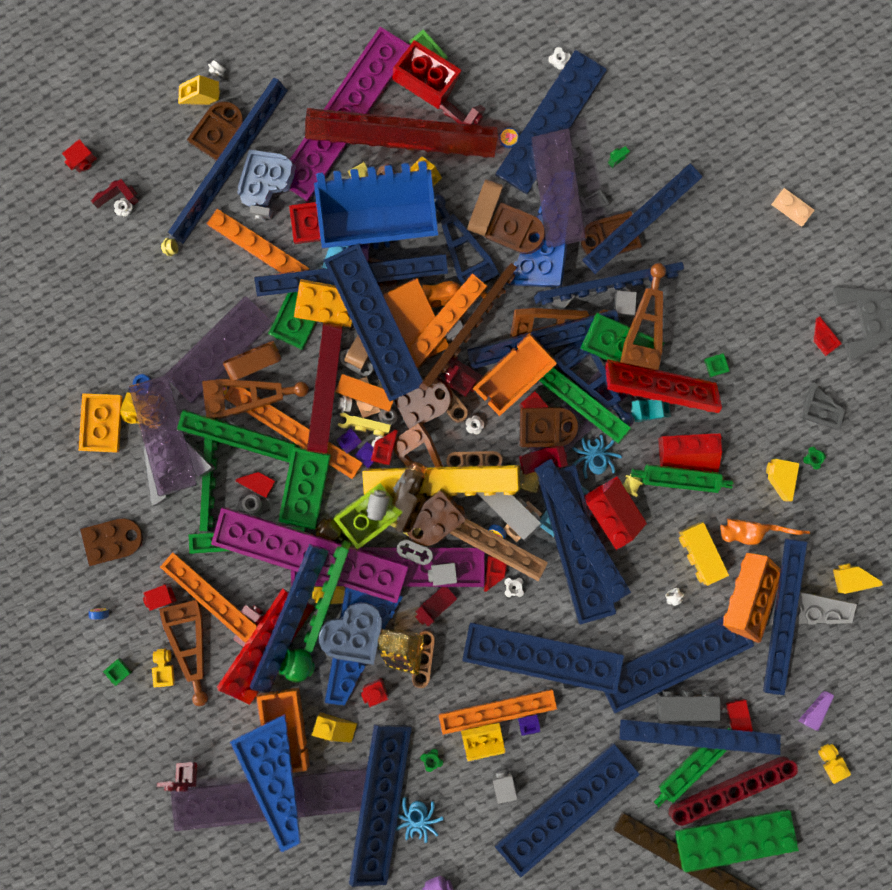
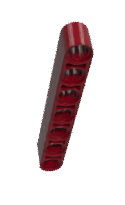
[307,323,342,454]
[668,756,798,826]

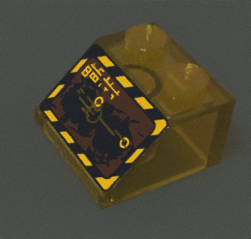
[377,629,424,675]

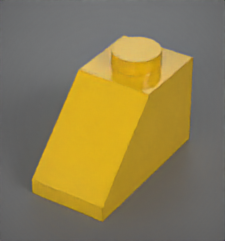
[179,75,220,105]
[766,459,799,502]
[833,563,883,594]
[312,712,357,743]

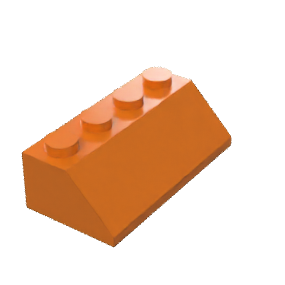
[723,553,781,643]

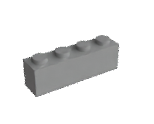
[476,492,542,542]

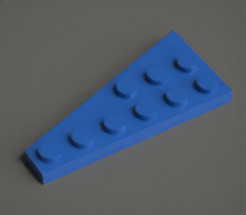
[505,173,576,288]
[325,587,403,705]
[230,714,301,852]

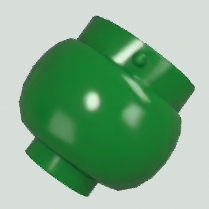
[279,649,315,682]

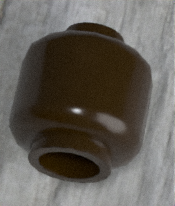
[315,518,344,543]

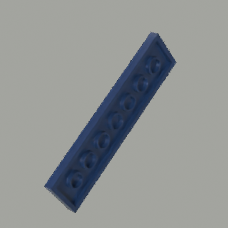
[495,50,607,195]
[324,243,423,402]
[537,465,616,625]
[604,616,754,714]
[462,622,624,695]
[349,724,412,887]
[495,743,640,878]

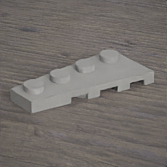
[770,590,857,626]

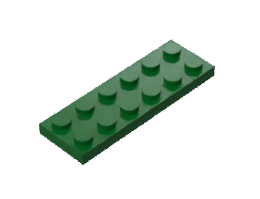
[675,809,799,872]

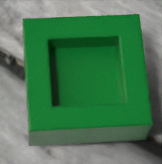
[608,146,630,168]
[704,353,730,378]
[103,658,132,686]

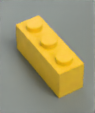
[679,522,729,585]

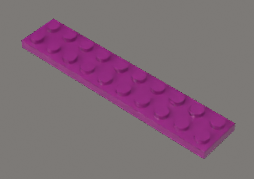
[289,27,410,202]
[211,506,409,603]
[291,547,484,587]

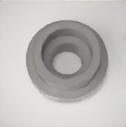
[378,408,397,426]
[242,494,262,514]

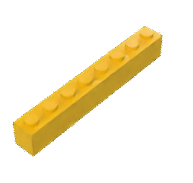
[363,465,520,497]

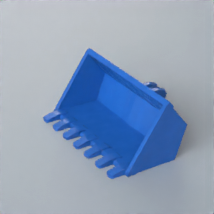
[314,161,438,249]

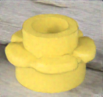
[161,238,178,257]

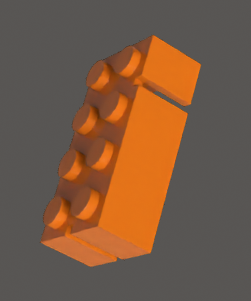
[473,333,557,416]
[257,687,310,773]

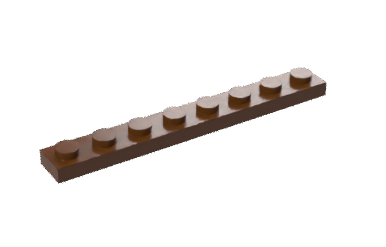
[419,263,517,391]

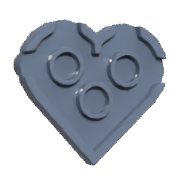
[238,150,296,207]
[319,602,382,665]

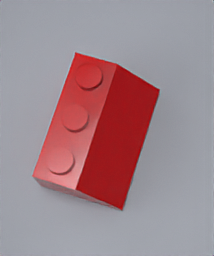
[392,40,462,109]
[658,433,722,473]
[584,476,647,550]

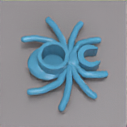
[572,435,622,479]
[396,797,444,843]

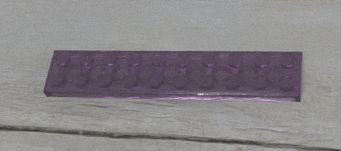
[171,768,366,832]

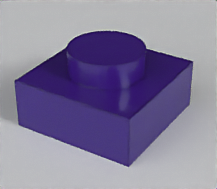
[336,428,362,453]
[354,442,374,469]
[518,715,541,736]

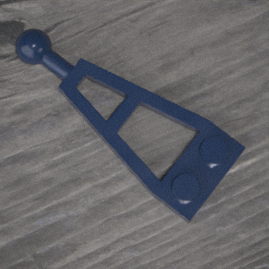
[434,195,499,285]
[553,339,634,427]

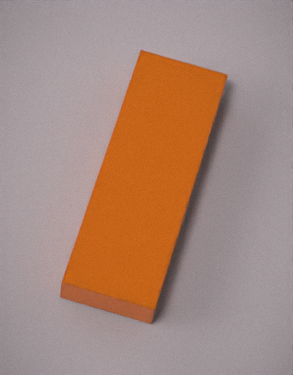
[335,374,394,412]

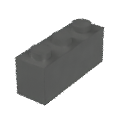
[657,690,720,721]

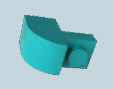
[631,400,671,422]

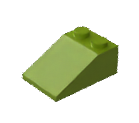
[334,483,403,550]

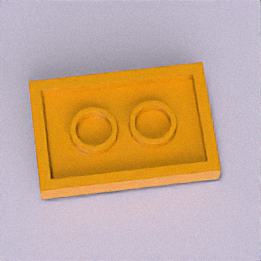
[294,279,352,327]
[78,393,123,453]

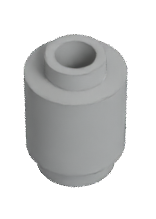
[367,490,390,520]

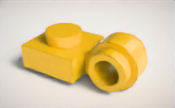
[312,586,345,604]
[152,648,175,688]
[818,744,851,784]

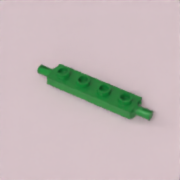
[631,464,733,493]
[653,728,731,808]

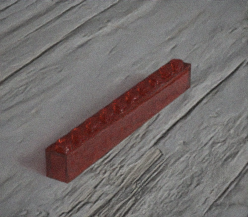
[305,108,498,158]

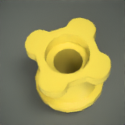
[623,474,643,497]

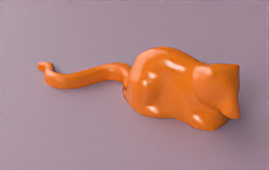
[422,281,506,308]
[720,518,810,545]

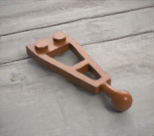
[621,263,666,370]
[510,308,609,337]
[202,379,309,419]
[393,422,465,513]
[159,600,208,707]

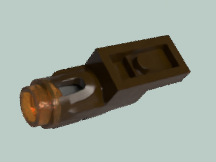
[392,461,427,533]

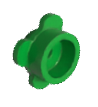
[803,447,826,470]
[420,749,443,772]

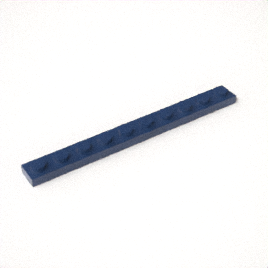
[167,78,288,244]
[254,254,448,297]

